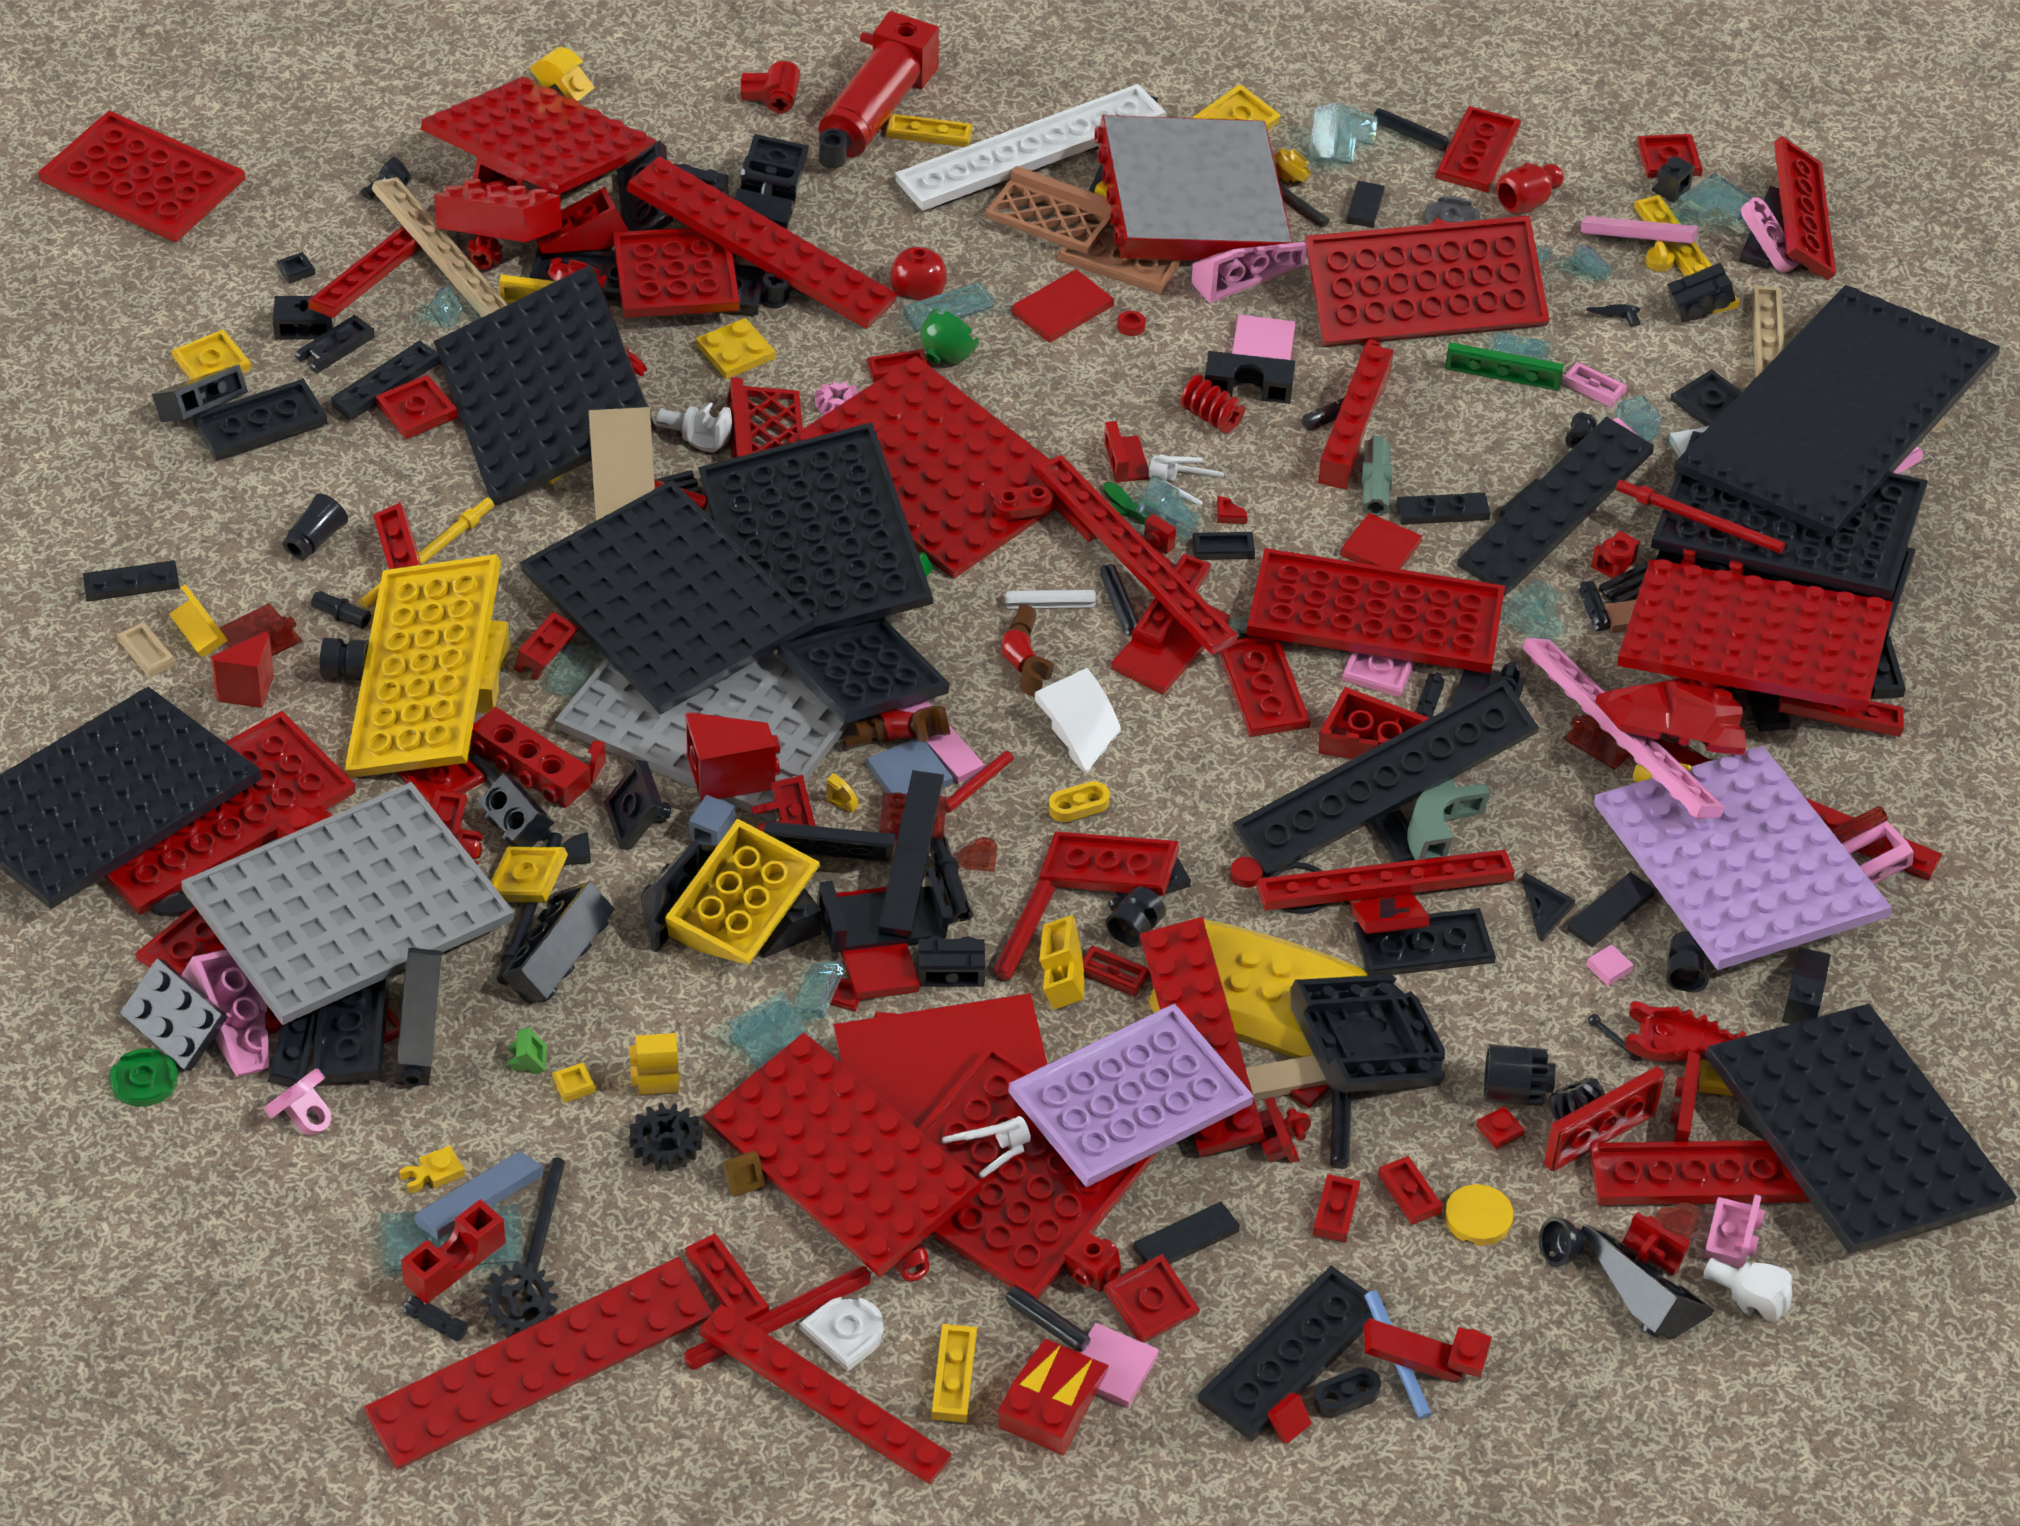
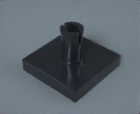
[604,759,671,850]

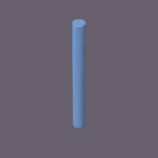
[1364,1290,1432,1420]

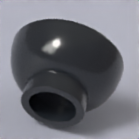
[1539,1217,1585,1267]

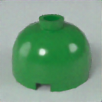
[920,308,979,365]

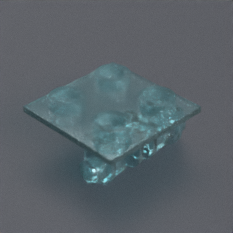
[728,991,813,1070]

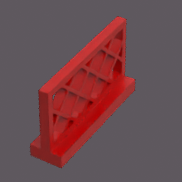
[726,377,803,459]

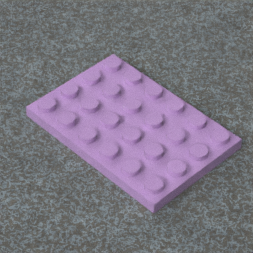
[1008,1003,1254,1187]

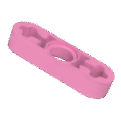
[1741,197,1800,274]

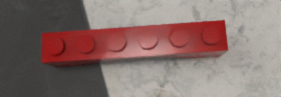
[1318,343,1394,490]

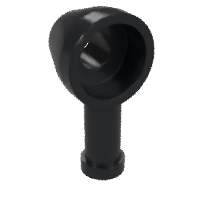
[361,157,411,201]

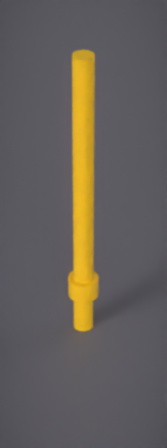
[359,498,494,609]

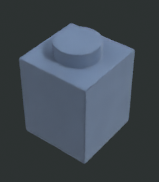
[688,795,735,845]

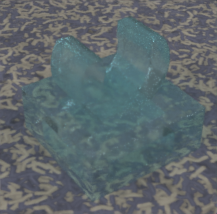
[423,287,463,328]

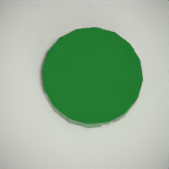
[109,1048,178,1107]

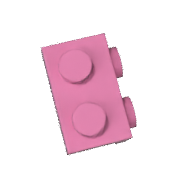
[1703,1195,1765,1268]

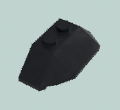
[641,841,718,952]

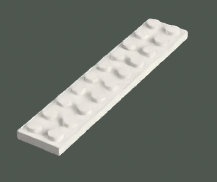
[895,84,1166,211]

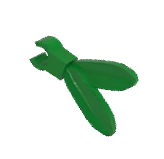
[1104,482,1157,525]

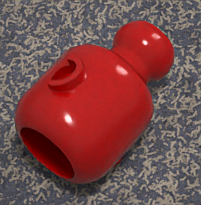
[1496,162,1564,215]

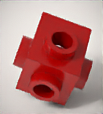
[1064,1230,1121,1293]

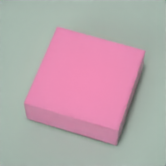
[1586,944,1634,986]

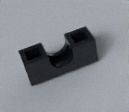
[1204,351,1296,404]

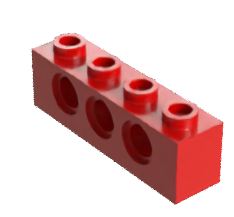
[470,706,591,808]

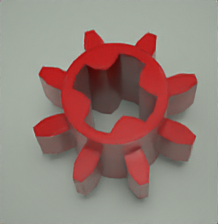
[467,235,503,270]

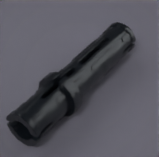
[930,836,973,922]

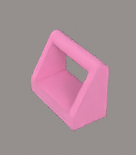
[1842,821,1914,884]

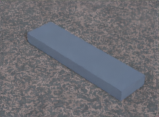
[414,1151,543,1240]

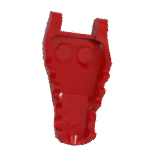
[1625,1001,1746,1062]

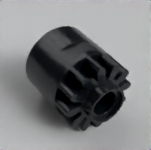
[1484,1044,1556,1106]

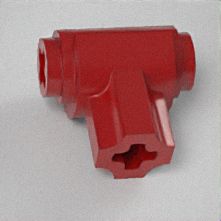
[740,61,801,114]

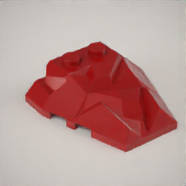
[1595,678,1746,755]

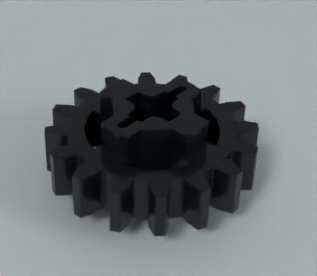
[629,1103,703,1171]
[480,1261,558,1338]

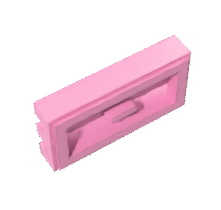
[1562,362,1627,408]

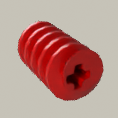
[1181,374,1246,434]

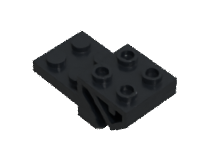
[735,134,809,229]

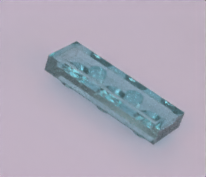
[903,282,994,333]

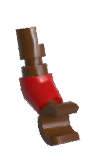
[1001,605,1054,697]
[843,706,951,750]

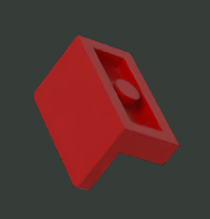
[1103,421,1149,483]

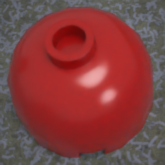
[890,247,947,301]

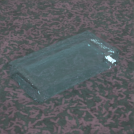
[547,643,599,698]
[790,961,845,1019]

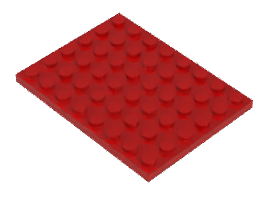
[787,356,1057,579]
[1617,559,1893,711]

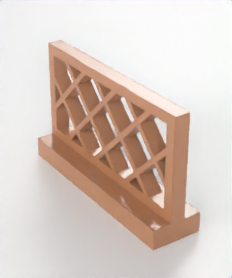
[985,166,1112,254]

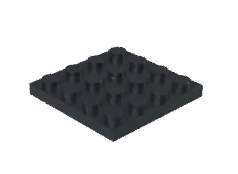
[777,617,950,724]

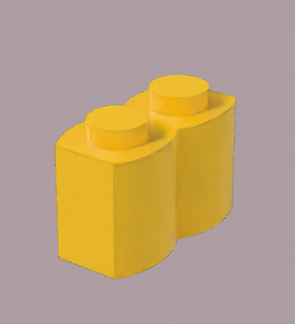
[629,1033,679,1096]

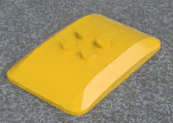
[1149,918,1368,1058]

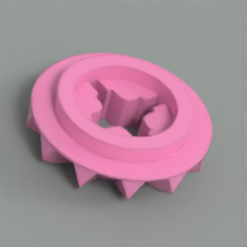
[814,380,859,415]

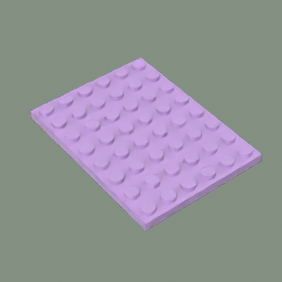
[1594,746,1892,970]

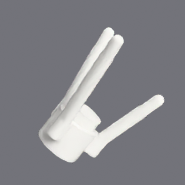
[1149,454,1224,506]
[941,1116,1030,1178]

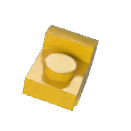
[529,47,595,101]

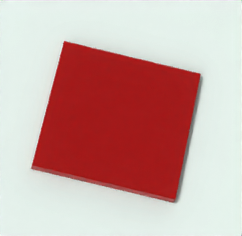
[833,993,1048,1129]

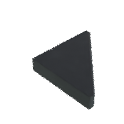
[1522,872,1576,942]

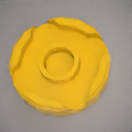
[1445,1184,1514,1246]

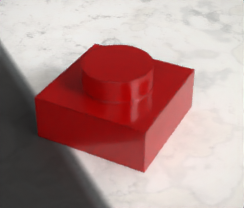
[1144,514,1176,554]
[1476,1106,1524,1150]

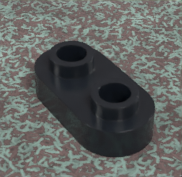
[1313,1367,1381,1417]

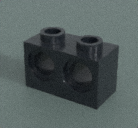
[478,773,555,847]

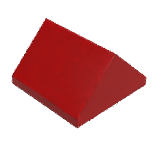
[210,631,274,708]

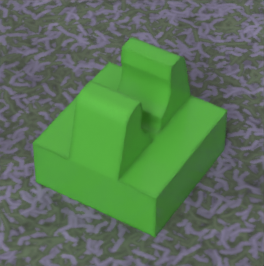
[508,1027,547,1074]

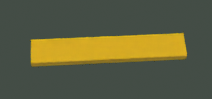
[1633,195,1739,314]

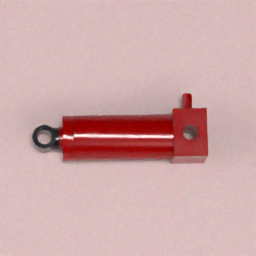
[818,11,939,169]

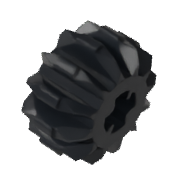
[1549,1078,1606,1121]

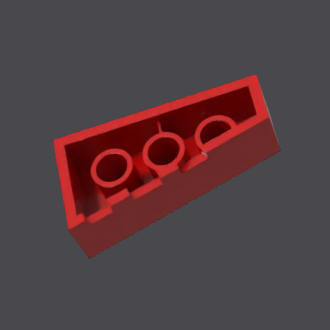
[1318,687,1429,759]

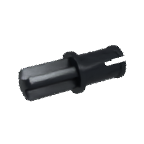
[311,591,372,630]

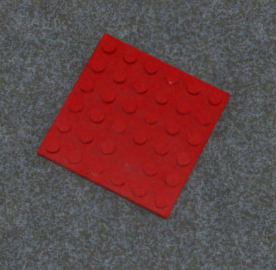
[420,77,657,195]
[918,1043,1156,1300]

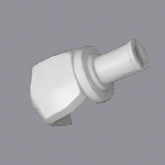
[657,403,732,453]
[1703,1258,1792,1322]

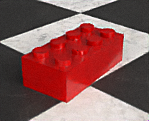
[434,179,562,242]

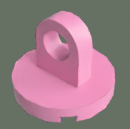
[264,1068,331,1136]

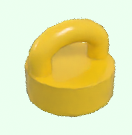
[1645,241,1675,272]

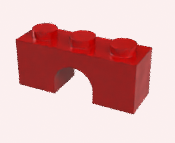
[401,1199,506,1305]

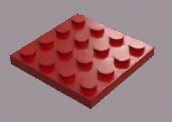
[613,228,740,318]

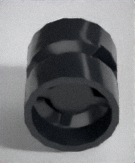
[320,637,369,680]
[1106,886,1166,948]
[1666,931,1711,993]

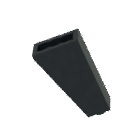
[395,947,442,1087]

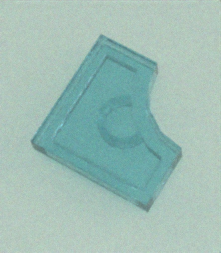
[1136,476,1200,538]
[1500,579,1565,641]

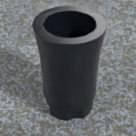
[282,493,348,561]

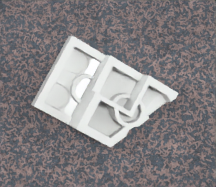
[1035,668,1121,774]

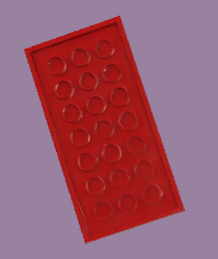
[1305,215,1550,346]
[1246,548,1505,674]
[104,710,356,916]
[703,1032,982,1278]

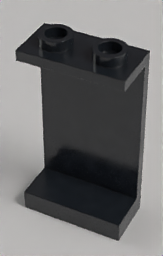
[817,868,953,953]

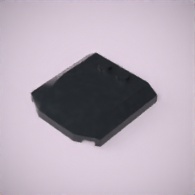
[1290,974,1445,1092]

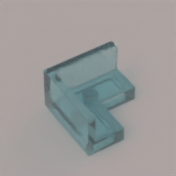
[1310,102,1377,164]
[1675,173,1753,225]

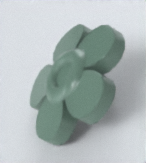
[1228,615,1249,637]

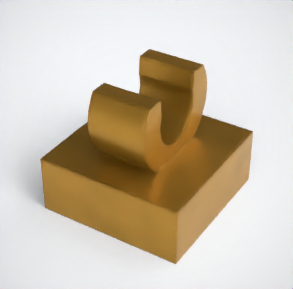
[723,1151,766,1197]

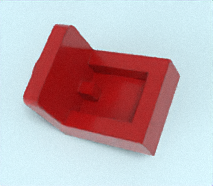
[1447,1327,1492,1378]

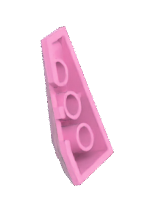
[1191,242,1306,303]
[182,950,269,1077]

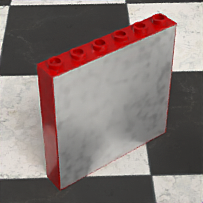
[1094,115,1293,261]

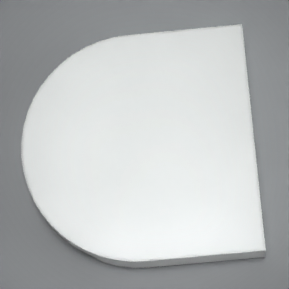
[799,1297,884,1372]

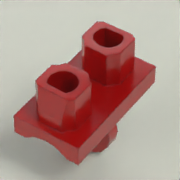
[1259,1096,1311,1163]
[1622,1212,1690,1275]

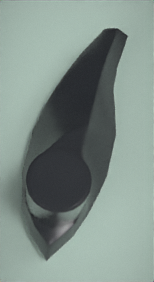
[1587,304,1641,327]

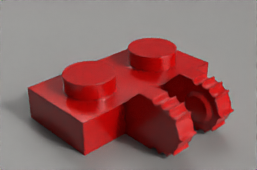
[751,775,816,832]

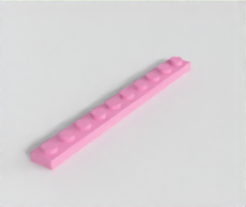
[1522,638,1725,819]

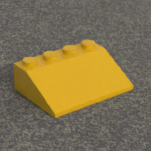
[665,819,820,965]

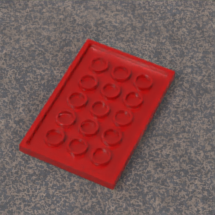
[38,110,246,243]

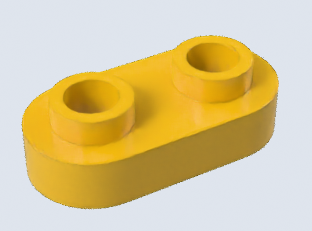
[1048,781,1110,822]

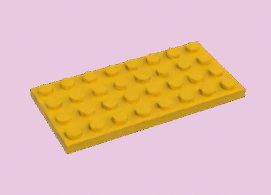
[344,554,501,778]

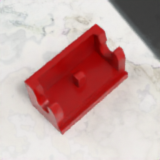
[514,612,579,680]

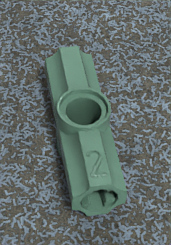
[1361,436,1393,516]

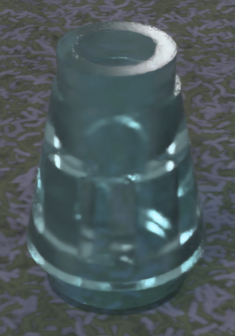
[1569,244,1613,282]

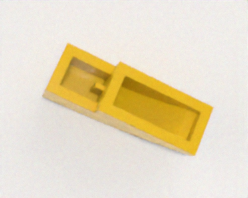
[1039,914,1084,1010]

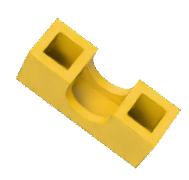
[476,620,510,713]

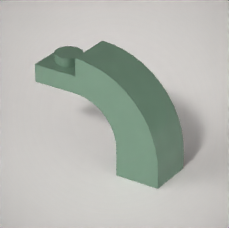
[1407,779,1490,860]

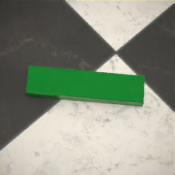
[1445,342,1564,391]

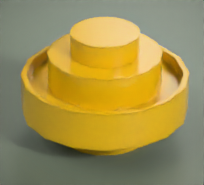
[1274,148,1311,183]

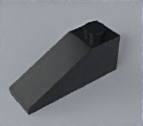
[152,364,248,423]
[1782,947,1831,1024]

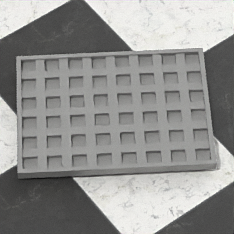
[555,652,851,822]
[182,782,514,1025]

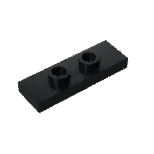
[1396,492,1491,525]

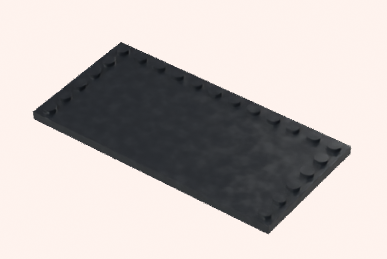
[1674,285,2000,538]

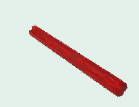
[684,1265,871,1370]

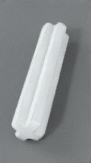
[1005,590,1096,609]

